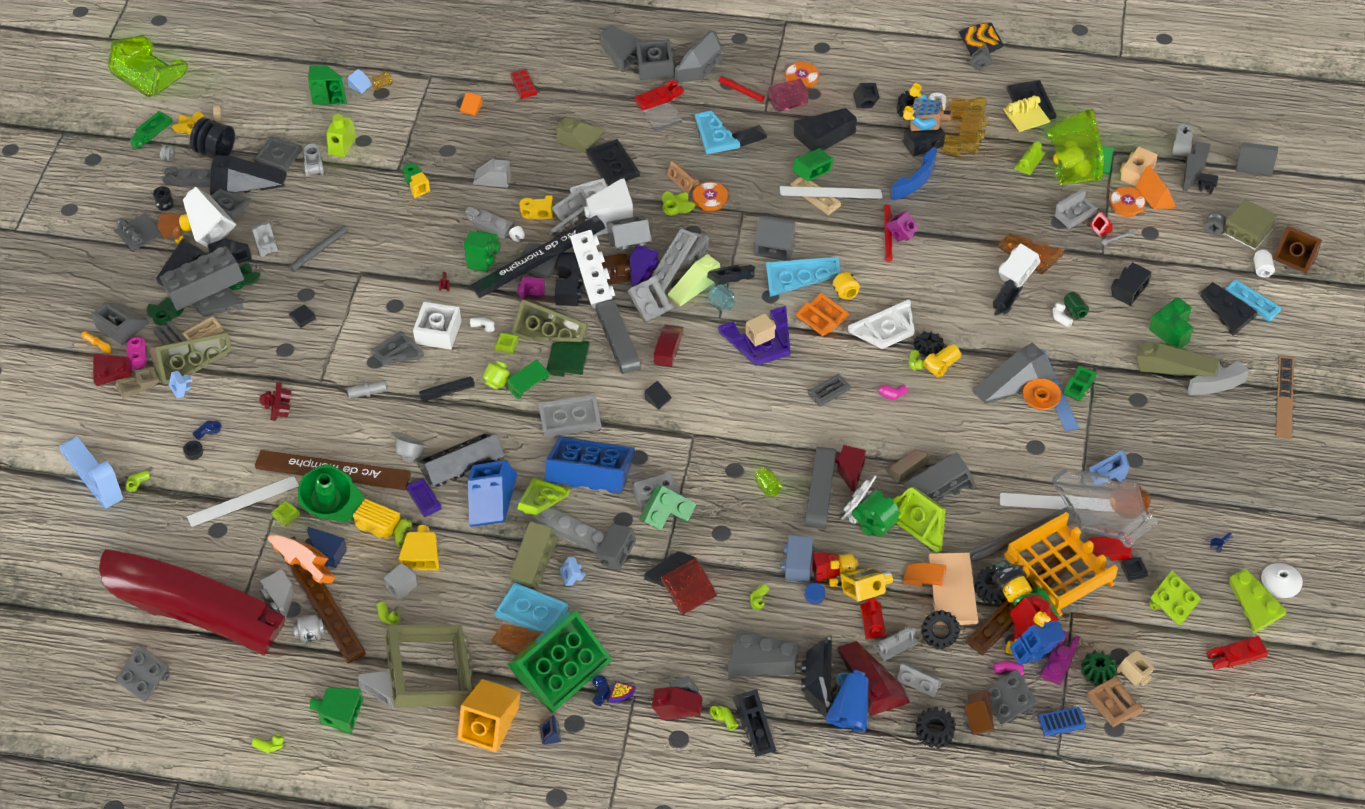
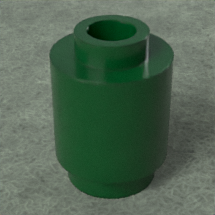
[1063,292,1089,319]

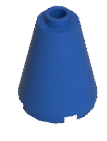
[825,670,869,732]

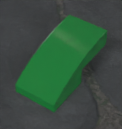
[1063,366,1097,402]

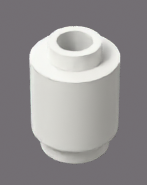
[1253,250,1275,277]

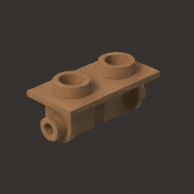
[666,160,700,195]

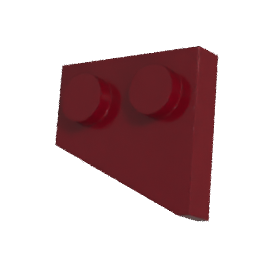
[93,354,132,386]

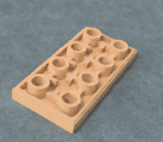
[929,553,978,626]

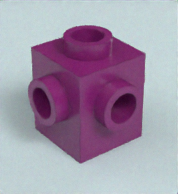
[886,211,919,242]

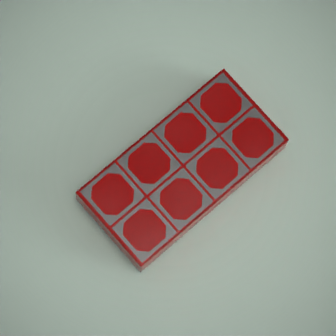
[510,69,537,99]

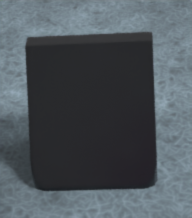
[644,381,672,410]

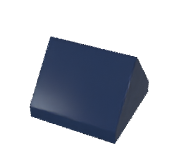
[540,715,561,744]

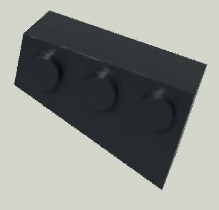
[794,108,857,151]

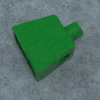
[310,688,363,734]

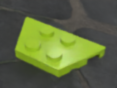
[893,487,946,553]

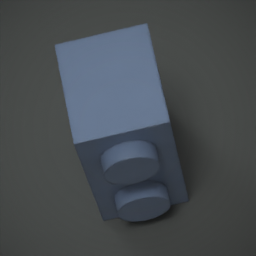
[782,535,813,582]

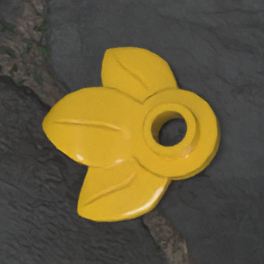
[172,111,204,135]

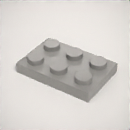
[538,395,601,437]

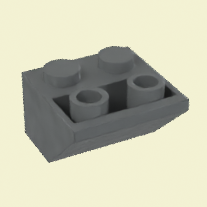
[754,215,795,261]
[92,302,149,345]

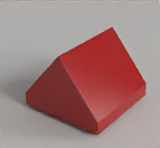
[1089,211,1113,237]

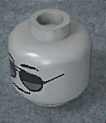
[293,614,325,643]

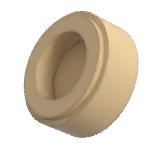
[213,104,221,122]

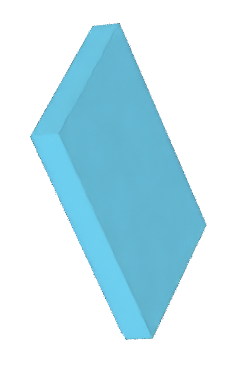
[495,582,569,635]

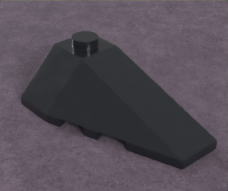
[210,155,287,195]

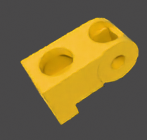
[519,195,554,220]

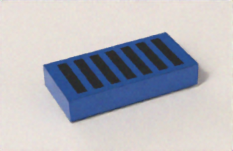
[1038,707,1086,737]

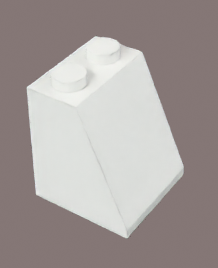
[584,179,633,235]
[183,187,237,248]

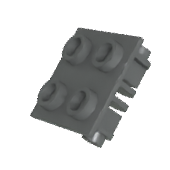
[114,213,162,251]
[115,645,170,702]
[983,669,1037,725]

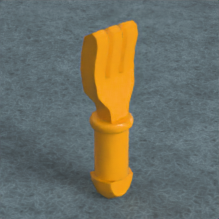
[81,331,112,354]

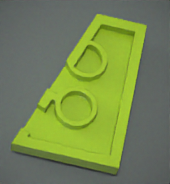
[517,477,571,515]

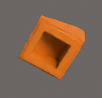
[460,92,483,116]

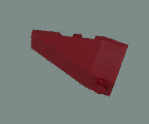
[838,641,910,716]

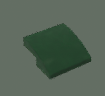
[546,341,590,377]

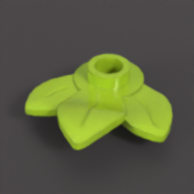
[661,191,696,216]

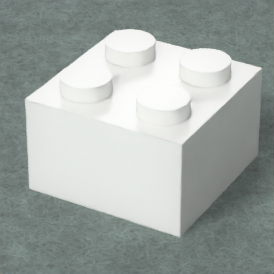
[413,302,461,350]

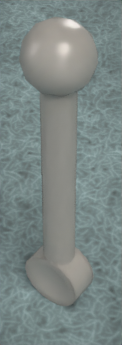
[1101,229,1135,246]

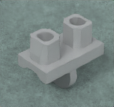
[251,221,278,257]

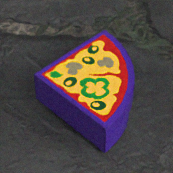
[609,681,636,703]

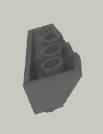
[973,342,1056,404]

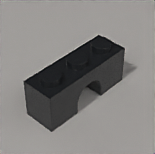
[555,252,584,306]

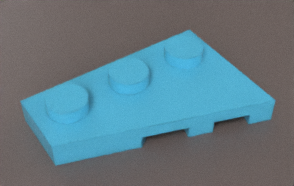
[695,110,740,155]

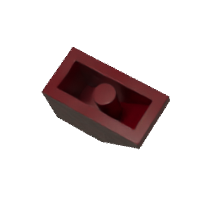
[835,445,866,492]
[652,687,703,720]

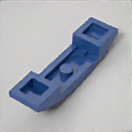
[891,147,936,200]

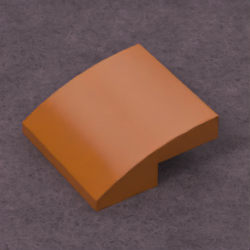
[795,293,849,337]

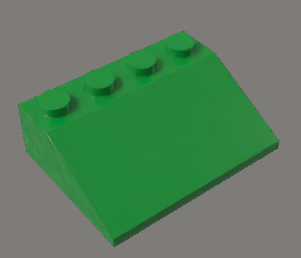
[507,611,612,713]

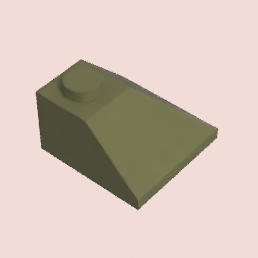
[556,116,605,153]

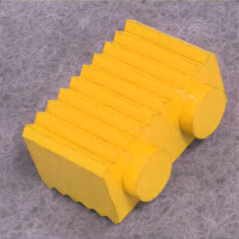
[353,499,401,540]

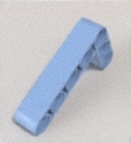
[59,436,123,509]

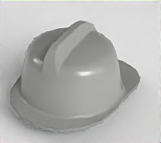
[391,432,428,463]

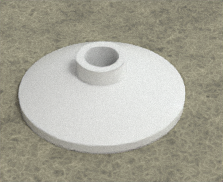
[1261,563,1303,598]

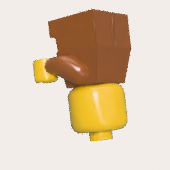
[157,213,192,243]

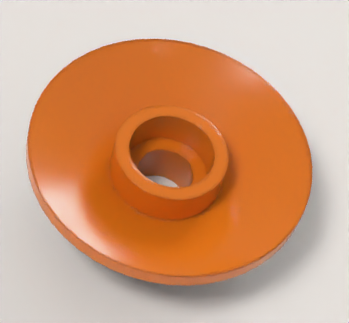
[1023,378,1061,410]

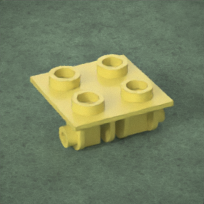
[1003,95,1050,132]

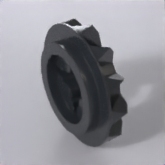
[914,330,944,356]

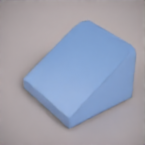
[347,69,373,94]

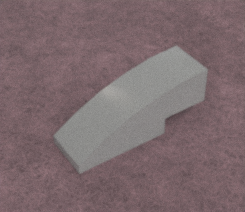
[1187,360,1249,395]

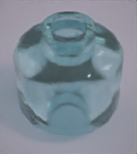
[707,284,736,311]

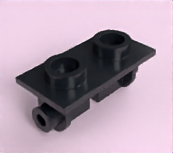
[993,280,1023,315]

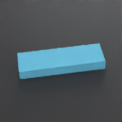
[1225,279,1281,322]

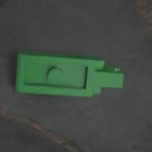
[130,111,173,149]

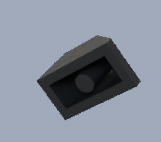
[207,239,252,264]

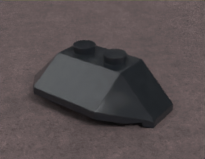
[801,635,832,718]

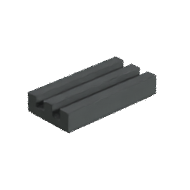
[154,321,187,345]
[808,374,850,407]

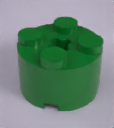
[852,490,900,537]

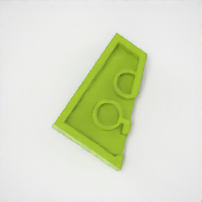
[1229,568,1287,634]

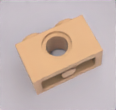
[1120,147,1158,187]

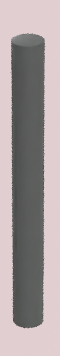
[289,226,348,272]

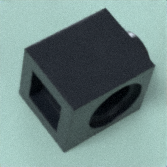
[853,83,880,109]

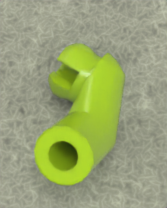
[908,350,923,371]

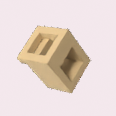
[1117,650,1155,686]

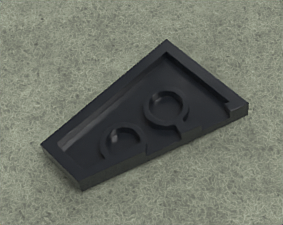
[156,239,208,287]

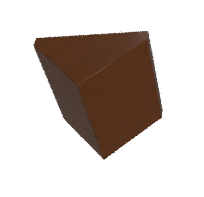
[1273,226,1322,273]

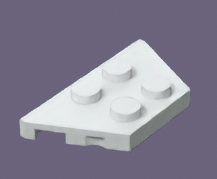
[848,300,914,349]

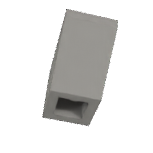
[260,569,294,618]

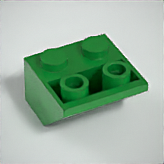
[308,65,347,105]

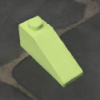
[668,254,720,306]

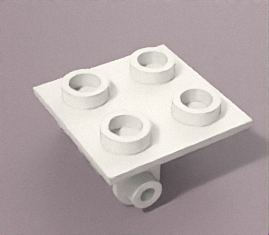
[841,476,876,524]

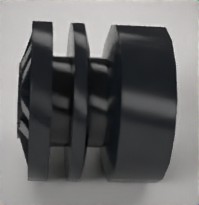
[189,117,235,159]

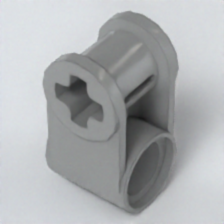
[1172,124,1193,157]
[304,143,324,177]

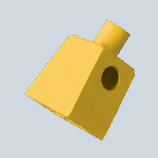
[399,525,440,570]

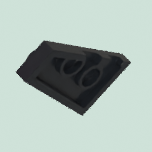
[1200,282,1257,336]

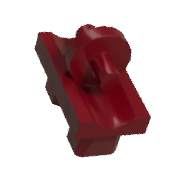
[259,382,291,421]

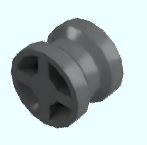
[1205,212,1226,235]

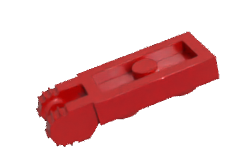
[635,79,684,112]
[1206,636,1268,670]

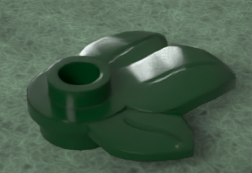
[229,263,260,290]
[147,297,184,326]

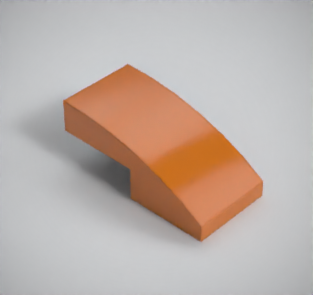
[902,563,947,587]

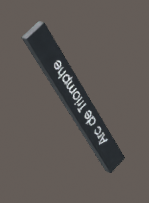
[470,215,605,298]

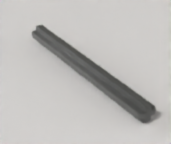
[968,507,1073,562]

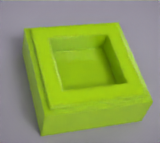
[495,333,519,354]
[271,500,300,527]

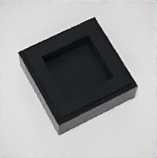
[289,304,316,328]
[1121,557,1148,581]

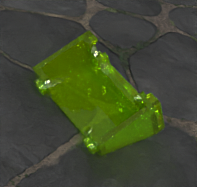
[108,35,188,97]
[1047,109,1104,184]

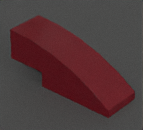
[653,324,683,367]

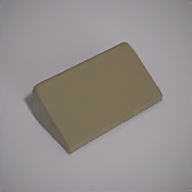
[886,449,929,483]

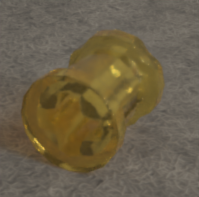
[370,71,393,91]

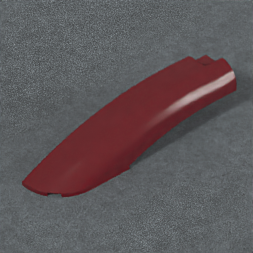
[99,549,285,656]

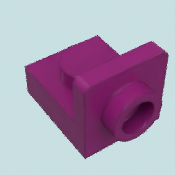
[517,277,546,302]

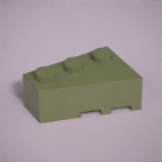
[509,522,559,590]

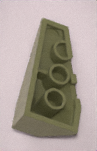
[511,299,588,342]
[150,332,232,385]
[1137,342,1220,376]

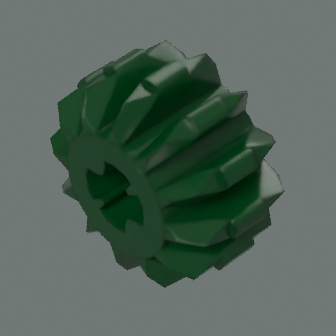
[1081,649,1117,686]

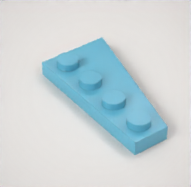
[766,257,841,297]

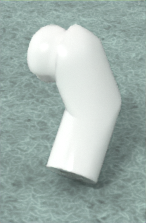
[1053,302,1073,328]

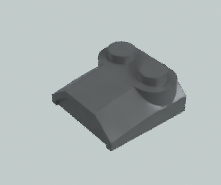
[211,189,251,223]

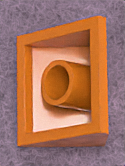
[1136,165,1176,210]

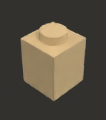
[746,314,776,347]

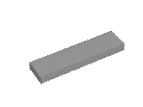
[648,228,697,295]

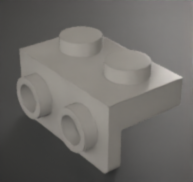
[1055,189,1097,229]

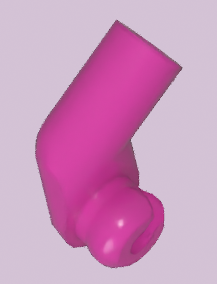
[878,384,908,400]
[993,660,1024,676]

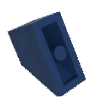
[307,527,347,568]

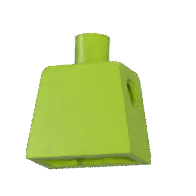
[326,114,357,158]

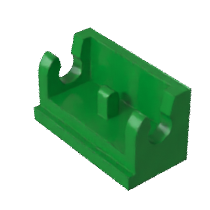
[506,359,550,399]

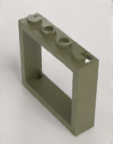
[385,625,475,707]

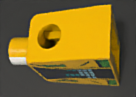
[840,568,893,602]

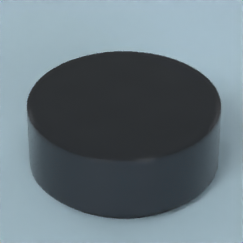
[183,441,204,460]

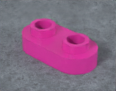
[127,337,147,370]

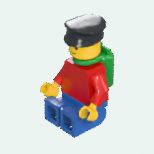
[992,565,1065,665]

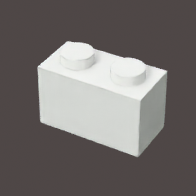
[998,244,1040,287]

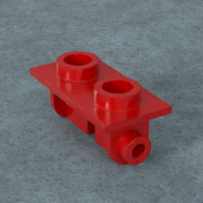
[860,597,886,639]

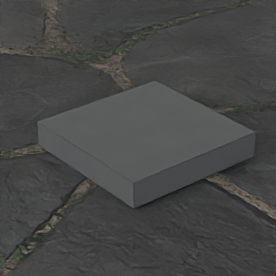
[254,136,302,172]
[1236,142,1278,176]

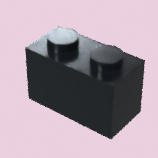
[904,127,945,157]
[1111,262,1152,306]

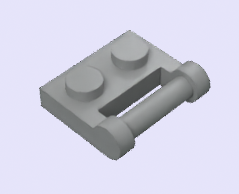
[627,275,674,323]

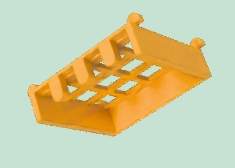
[1004,512,1118,617]

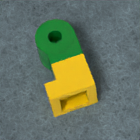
[403,164,430,198]

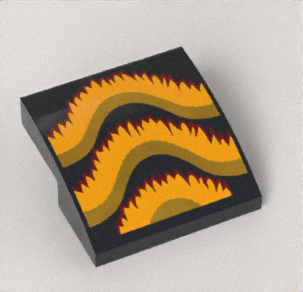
[959,22,1004,57]

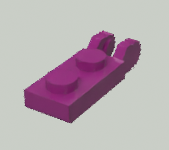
[1041,631,1080,686]

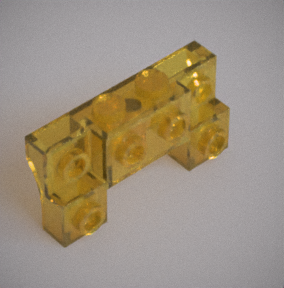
[943,97,988,156]

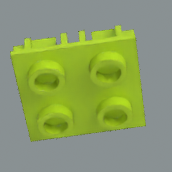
[1149,570,1201,627]

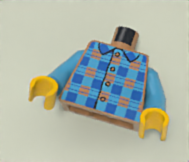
[903,83,952,131]

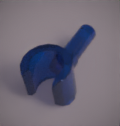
[1210,532,1233,553]

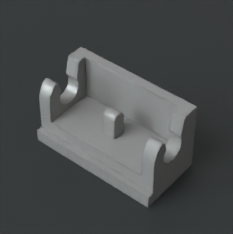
[679,232,709,271]

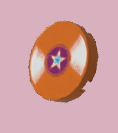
[785,62,819,89]
[693,182,728,211]
[1110,187,1146,217]

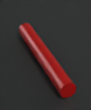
[719,76,765,102]

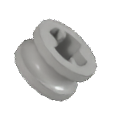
[160,145,174,161]

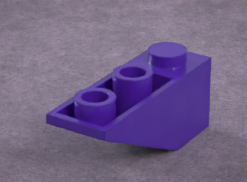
[630,245,660,287]

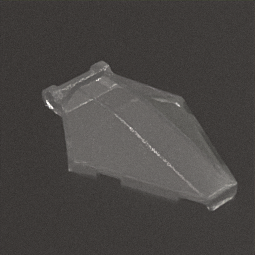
[1052,469,1159,548]

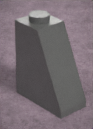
[601,25,643,72]

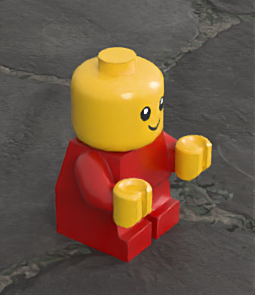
[812,552,858,587]

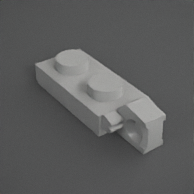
[465,207,514,239]

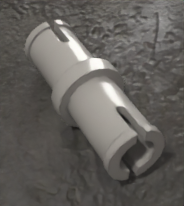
[347,380,387,399]

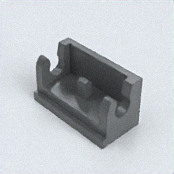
[596,524,636,571]

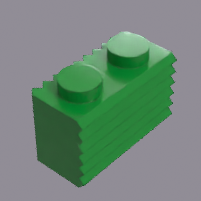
[792,148,834,182]

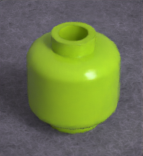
[482,360,510,390]

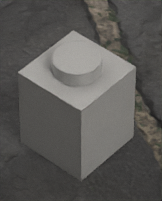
[384,563,417,601]

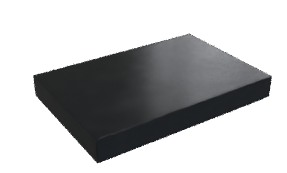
[1007,80,1056,120]
[586,139,640,186]

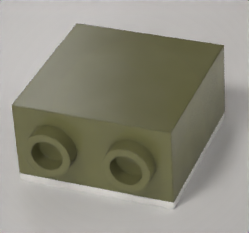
[1223,199,1277,250]

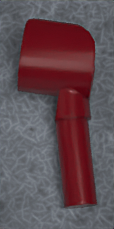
[439,272,450,291]

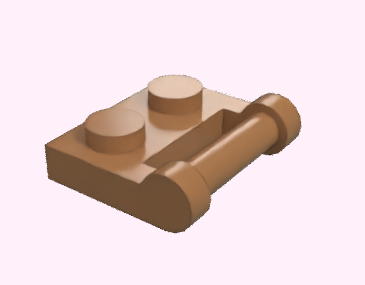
[1087,677,1144,727]

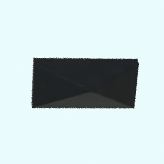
[732,125,767,147]

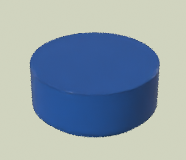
[805,583,825,604]

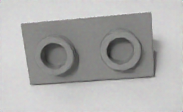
[873,626,919,661]
[897,663,943,698]

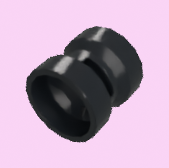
[153,186,174,211]

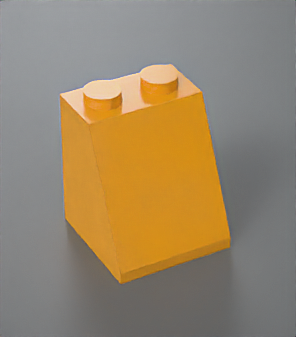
[457,679,521,752]

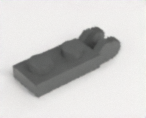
[162,167,211,187]

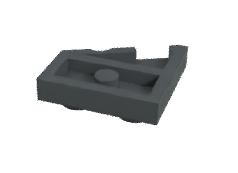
[192,288,243,317]

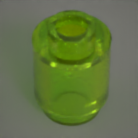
[755,467,782,497]

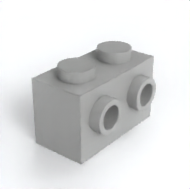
[633,473,679,512]

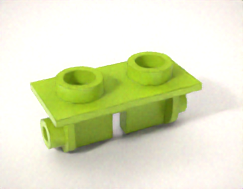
[1014,142,1046,175]

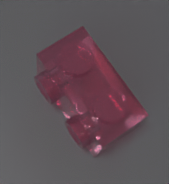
[769,78,808,113]

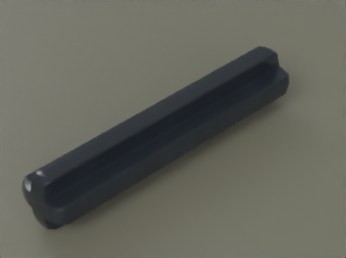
[419,376,475,402]

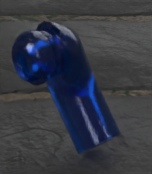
[193,421,222,440]
[592,675,610,706]

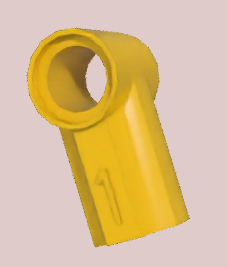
[923,344,961,378]

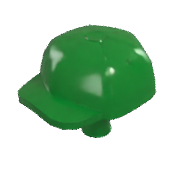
[298,464,363,523]

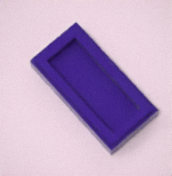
[406,478,442,517]

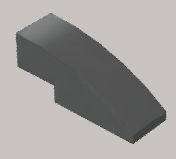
[1183,142,1210,191]

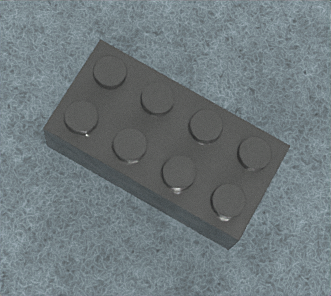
[159,246,244,311]

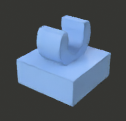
[169,371,192,398]
[559,557,586,586]

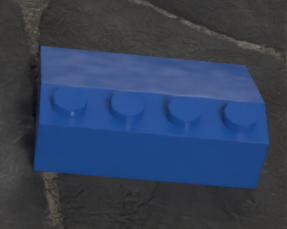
[545,436,635,493]

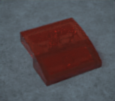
[661,558,717,615]

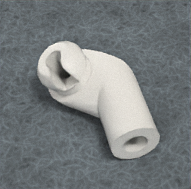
[470,317,495,332]

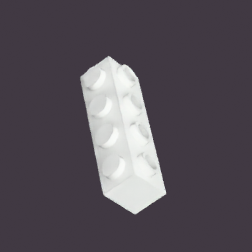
[570,230,615,309]

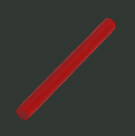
[884,204,893,262]

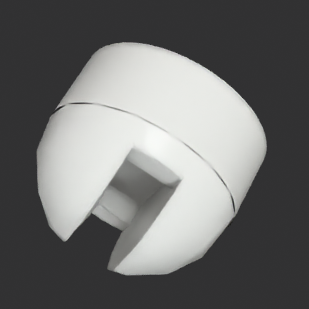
[509,226,525,242]

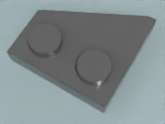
[371,331,424,365]

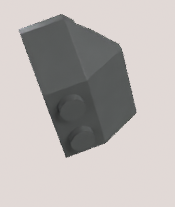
[675,30,722,83]

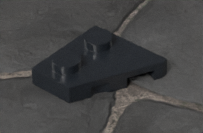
[644,551,696,593]

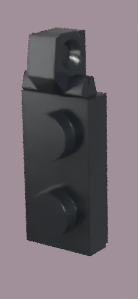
[707,264,756,285]

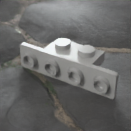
[549,187,589,235]

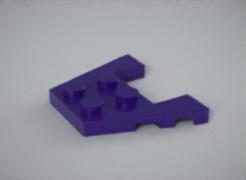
[718,306,790,366]

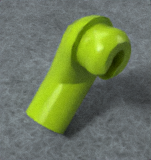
[125,470,150,492]
[393,518,413,547]
[750,583,770,611]
[376,601,400,625]
[709,705,738,731]
[252,734,284,753]

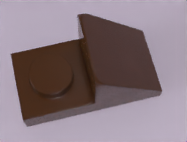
[964,690,994,735]

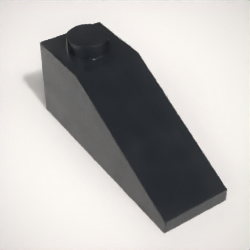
[733,689,776,757]

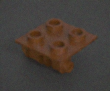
[602,253,631,284]

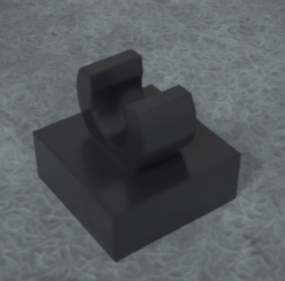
[1198,173,1219,194]

